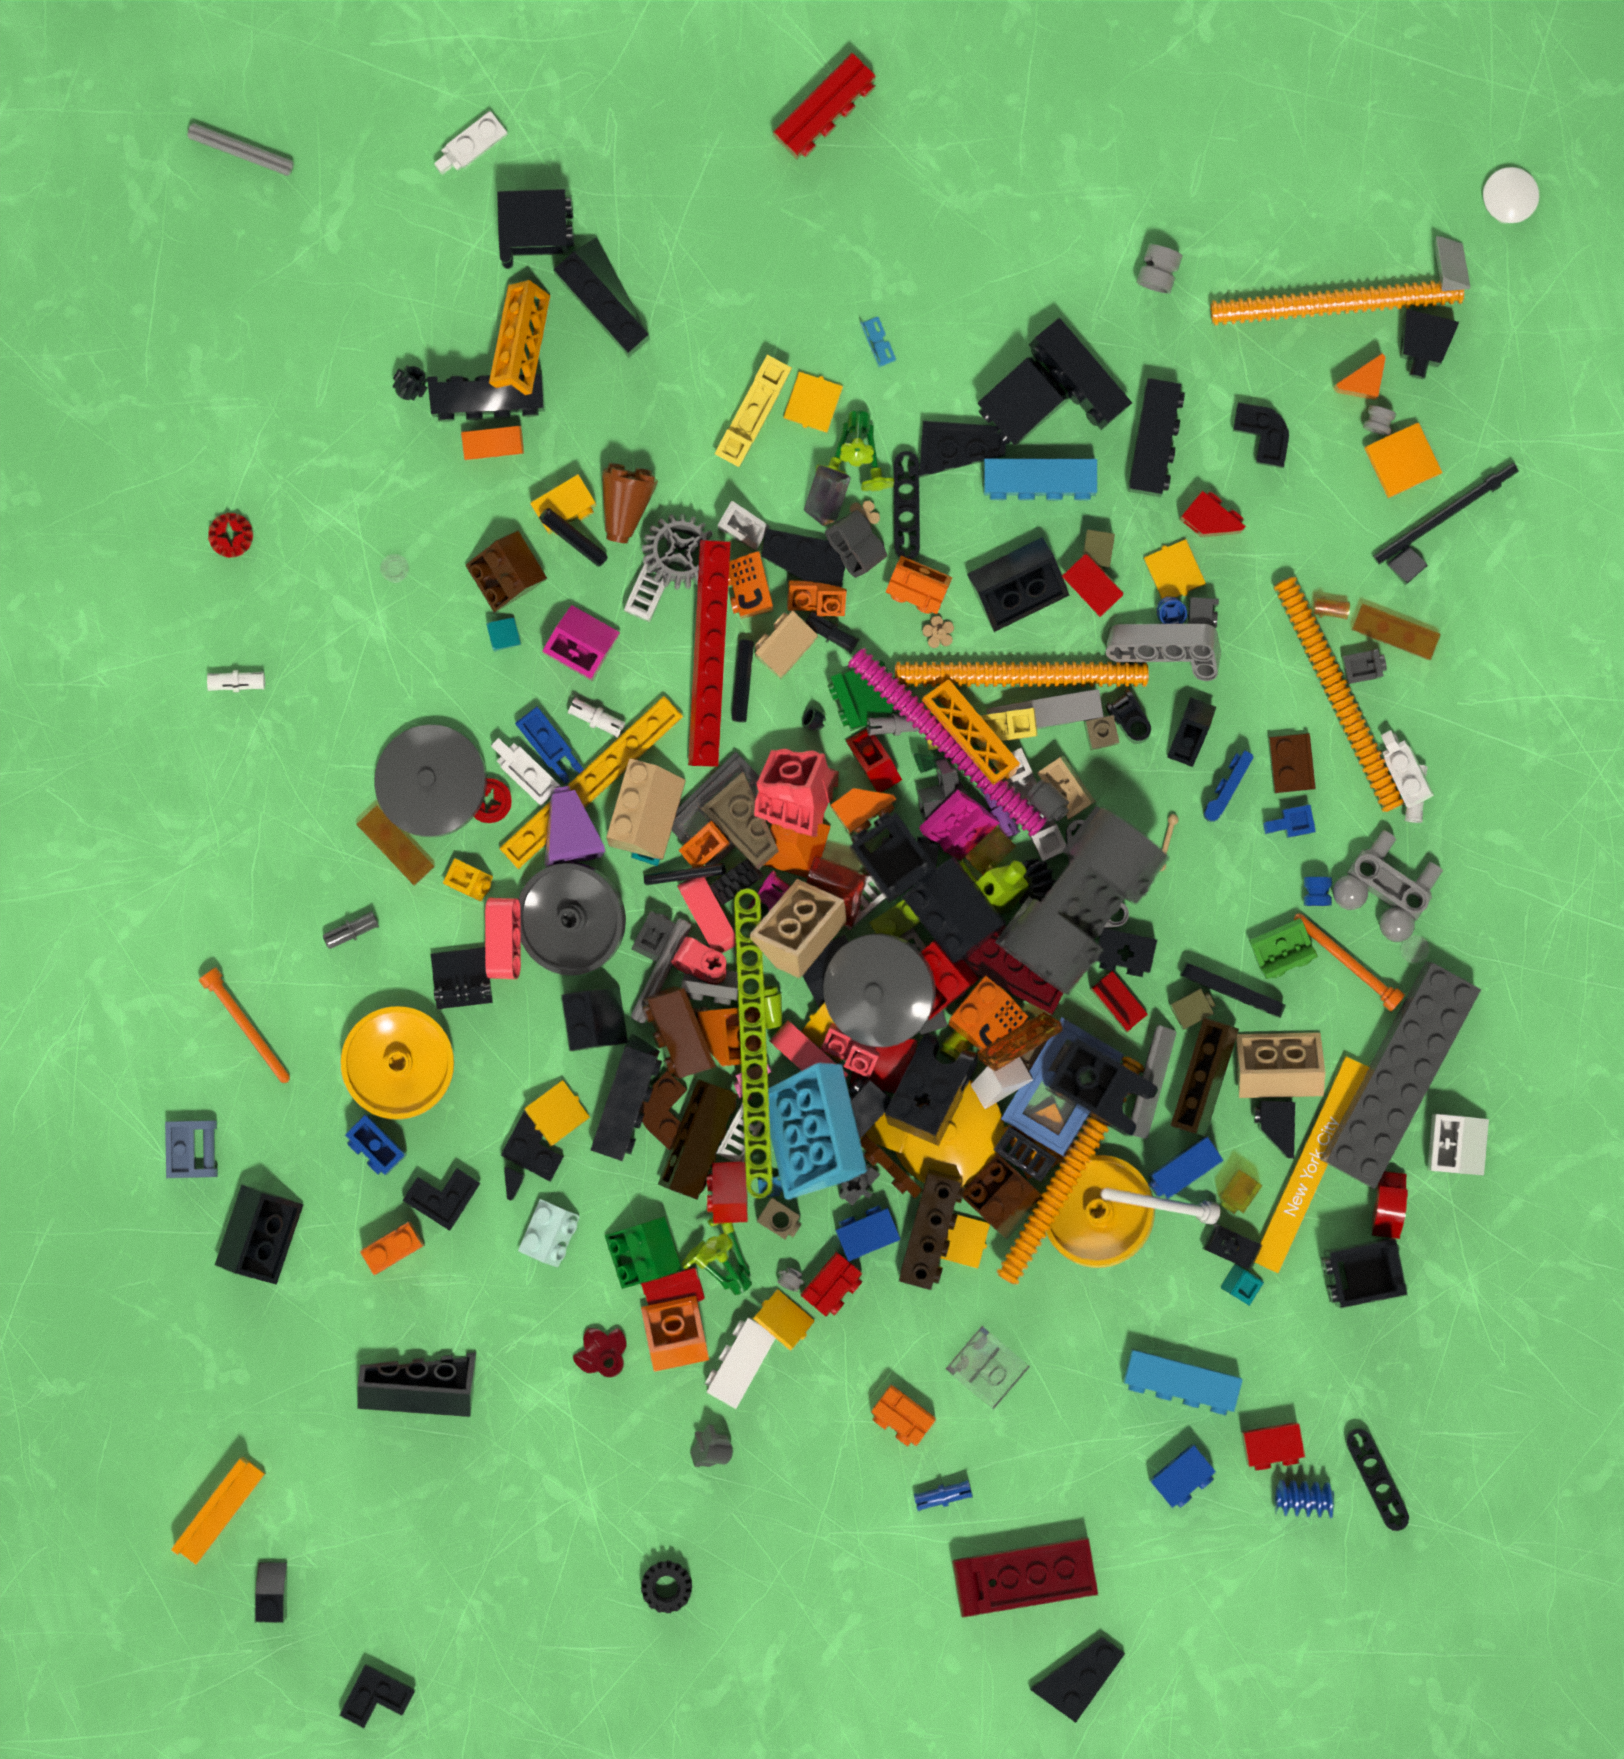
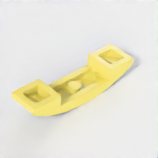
[714,355,792,467]
[927,708,1038,750]

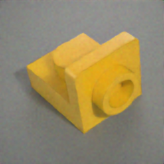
[443,858,493,902]

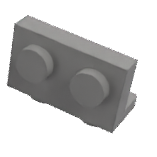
[681,968,738,1005]

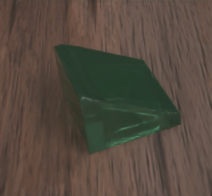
[912,753,945,774]

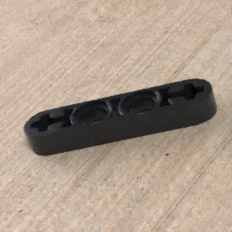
[894,451,920,560]
[1180,962,1286,1018]
[1345,1428,1409,1531]

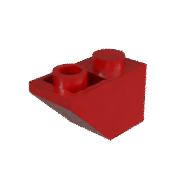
[1179,491,1246,537]

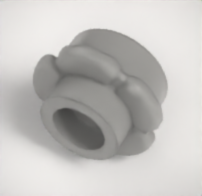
[777,1267,804,1292]

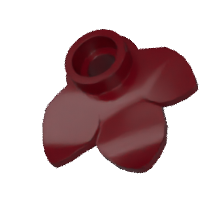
[573,1328,627,1378]

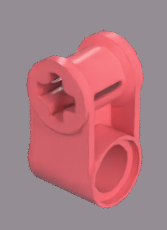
[671,937,727,985]

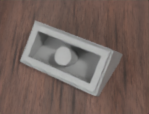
[1435,236,1470,291]

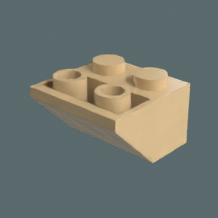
[755,611,818,679]

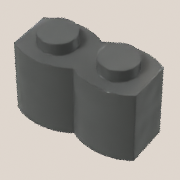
[825,510,888,578]

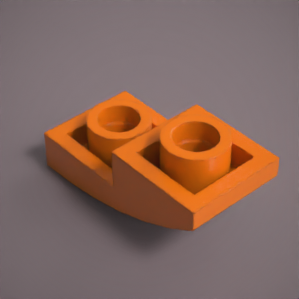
[461,425,524,460]
[787,580,847,616]

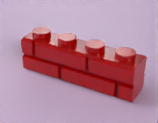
[773,53,876,159]

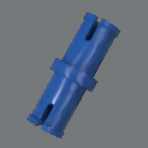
[914,1480,973,1511]

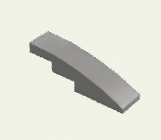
[986,689,1103,729]

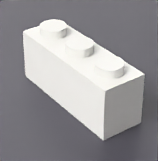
[705,1317,776,1409]

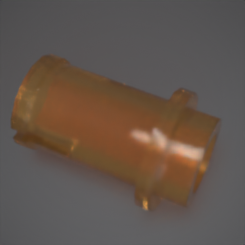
[1313,596,1350,620]

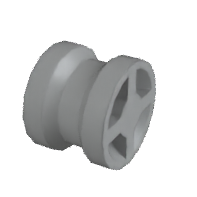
[1363,405,1396,436]

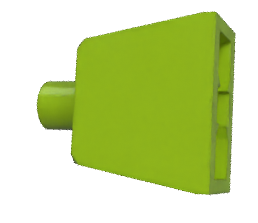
[975,861,1029,915]

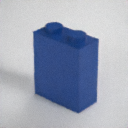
[1148,1137,1224,1199]

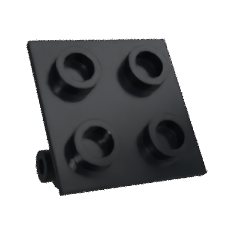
[430,947,493,1009]

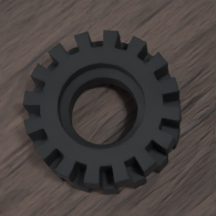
[709,859,764,905]
[641,1560,692,1614]

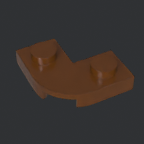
[640,1071,687,1150]
[860,1135,923,1198]

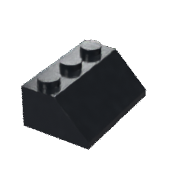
[967,537,1070,632]
[902,857,1006,963]
[215,1185,304,1285]

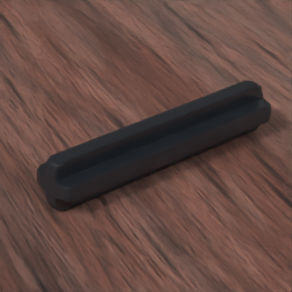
[539,508,608,567]
[731,639,754,723]

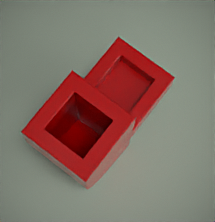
[1372,1171,1408,1239]

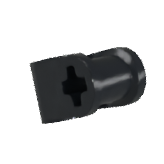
[1104,689,1151,744]

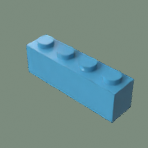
[984,459,1097,501]
[1123,1349,1243,1415]

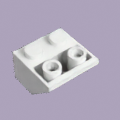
[1427,1114,1489,1175]

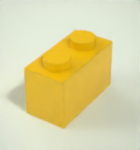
[530,474,597,535]

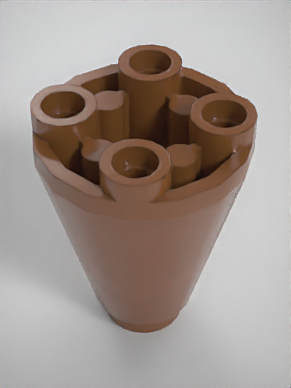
[602,463,658,543]

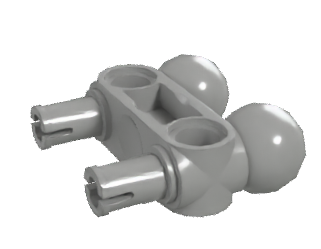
[1333,830,1443,942]

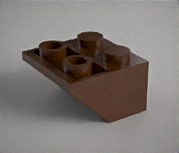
[465,531,548,613]
[963,1153,1043,1239]

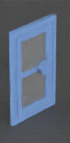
[1001,1017,1124,1157]

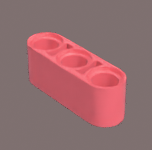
[677,877,736,953]
[485,897,521,980]
[769,1020,848,1078]

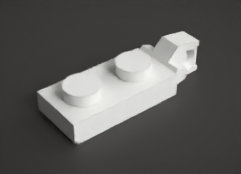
[434,111,508,175]
[1381,730,1434,809]
[491,738,560,806]

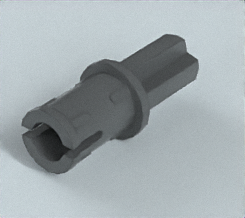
[323,911,379,949]

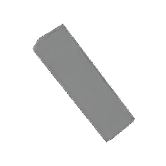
[1130,1025,1176,1139]

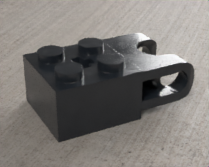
[885,1033,978,1146]
[1045,1038,1158,1136]

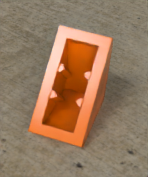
[1334,353,1386,400]
[679,821,730,868]

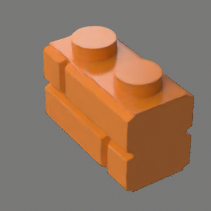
[885,556,953,614]
[360,1221,425,1275]
[871,1384,936,1447]

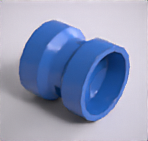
[1156,597,1187,624]
[1304,877,1332,906]

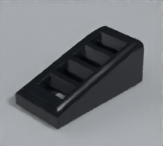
[994,1127,1057,1182]

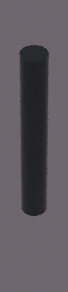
[644,863,726,886]

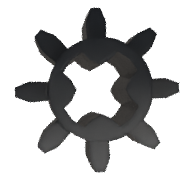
[392,365,428,401]

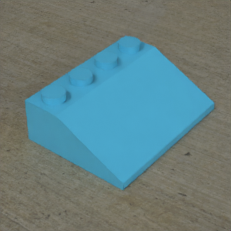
[761,1063,867,1199]

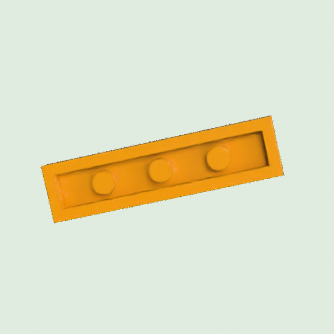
[489,280,550,395]
[922,679,1020,785]
[171,1457,266,1565]

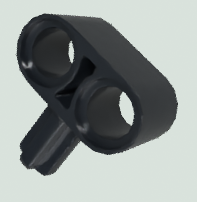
[1202,1223,1263,1271]

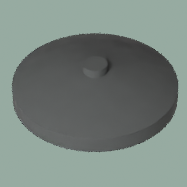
[374,725,487,838]
[518,862,626,975]
[823,933,936,1047]

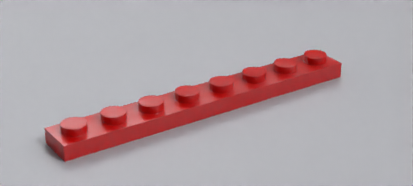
[688,540,731,767]

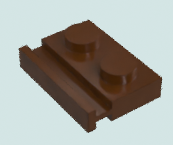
[1268,733,1316,794]

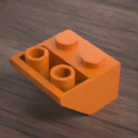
[830,788,896,835]

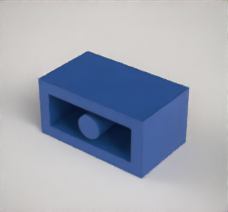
[835,1205,901,1262]
[1149,1444,1216,1508]

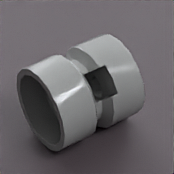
[1136,244,1183,294]

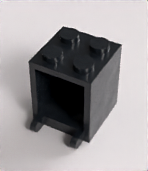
[497,189,574,269]
[849,812,936,903]
[1321,1238,1408,1308]

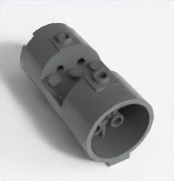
[995,806,1170,995]

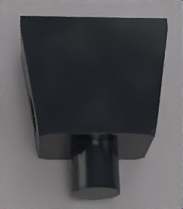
[1400,309,1459,379]

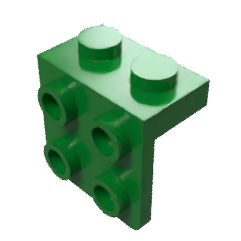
[827,660,900,731]

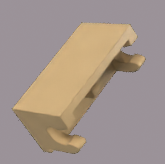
[1037,756,1096,819]

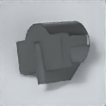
[838,1162,880,1206]
[690,1425,733,1467]

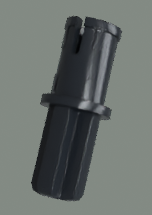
[805,612,860,654]

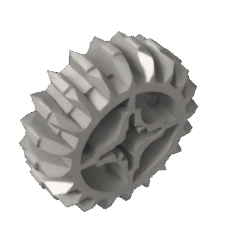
[642,514,714,590]

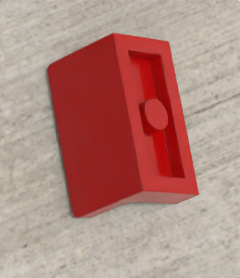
[1062,554,1124,617]
[1090,971,1148,1032]
[641,1267,705,1306]

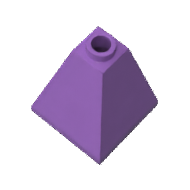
[544,786,605,868]

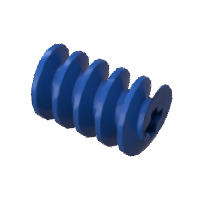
[1275,1480,1334,1519]

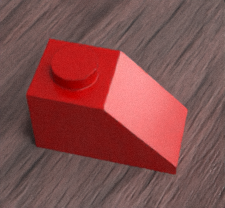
[846,728,902,793]

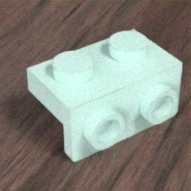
[518,1199,580,1267]

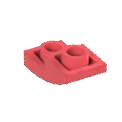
[821,1023,880,1078]

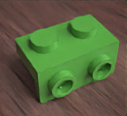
[1249,918,1318,979]

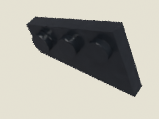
[919,421,1006,478]
[761,529,845,587]
[1029,1636,1125,1723]

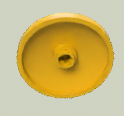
[341,1006,454,1119]
[895,1080,1004,1186]
[1045,1155,1155,1268]

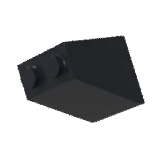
[977,357,1070,445]
[561,988,628,1052]

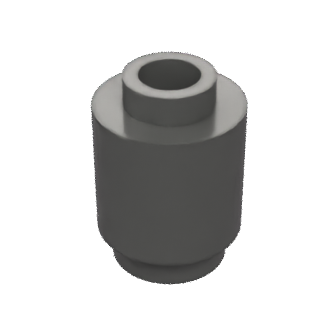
[1027,780,1069,821]

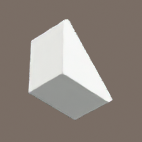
[718,501,770,550]
[971,1055,1033,1109]

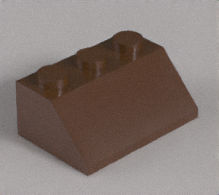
[642,986,716,1078]

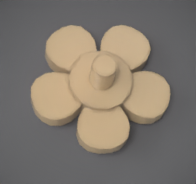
[850,501,880,527]
[922,616,954,648]

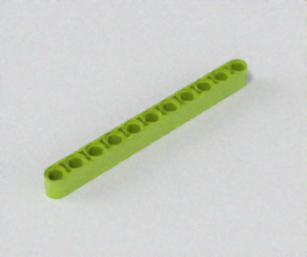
[735,889,773,1198]

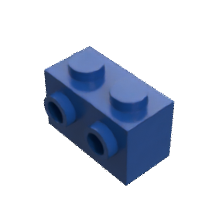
[345,1115,407,1175]

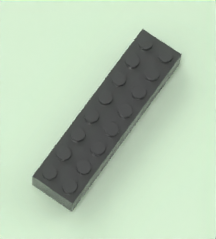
[1320,962,1481,1189]

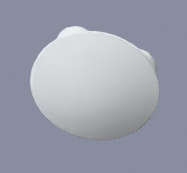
[1483,167,1539,223]

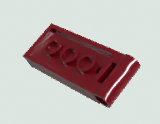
[963,925,1064,1015]
[952,1537,1098,1617]

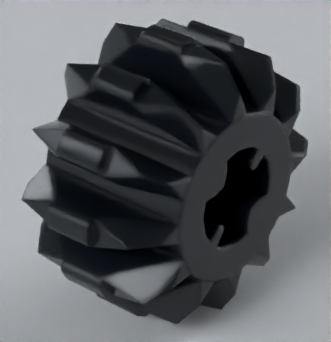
[1019,858,1056,904]

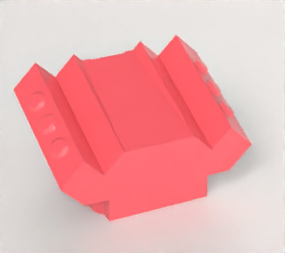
[754,749,839,837]

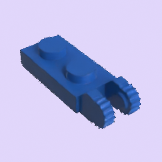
[515,706,584,784]
[1203,750,1254,822]

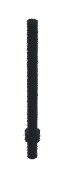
[1373,463,1519,565]

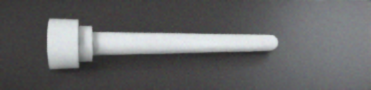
[1101,1188,1220,1225]

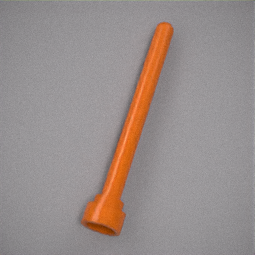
[1294,914,1405,1012]
[198,967,290,1083]

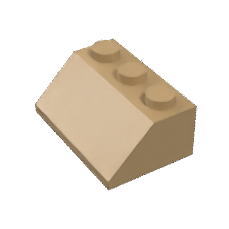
[606,758,686,860]
[750,879,846,978]
[1236,1032,1325,1098]

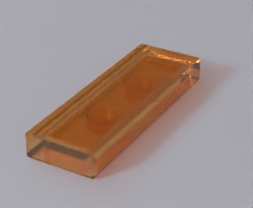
[1352,603,1441,661]
[356,805,435,886]
[977,1012,1063,1071]

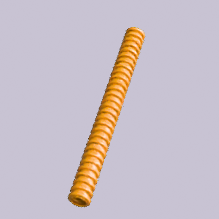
[1210,280,1464,326]
[1274,576,1404,812]
[895,661,1149,687]
[996,1057,1145,1285]

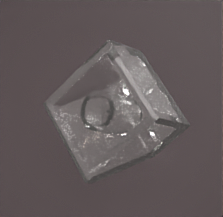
[946,1326,1030,1410]

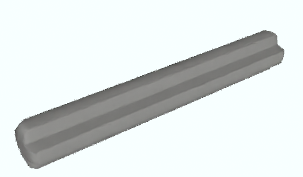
[187,123,294,176]
[631,919,691,1023]

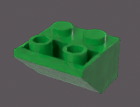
[605,1216,682,1289]

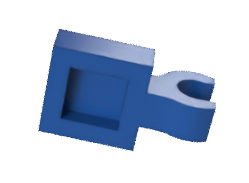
[1263,805,1316,838]

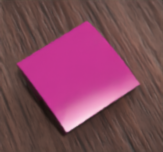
[919,790,1000,861]

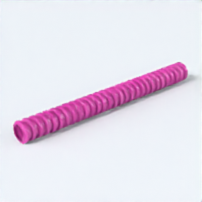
[848,648,1047,837]

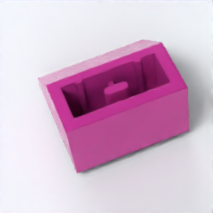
[542,605,620,682]

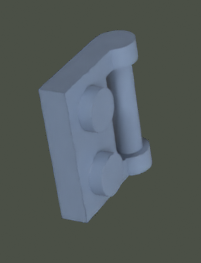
[165,1121,218,1178]

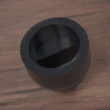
[802,706,826,731]

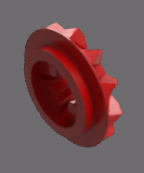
[208,513,253,558]
[474,778,512,823]

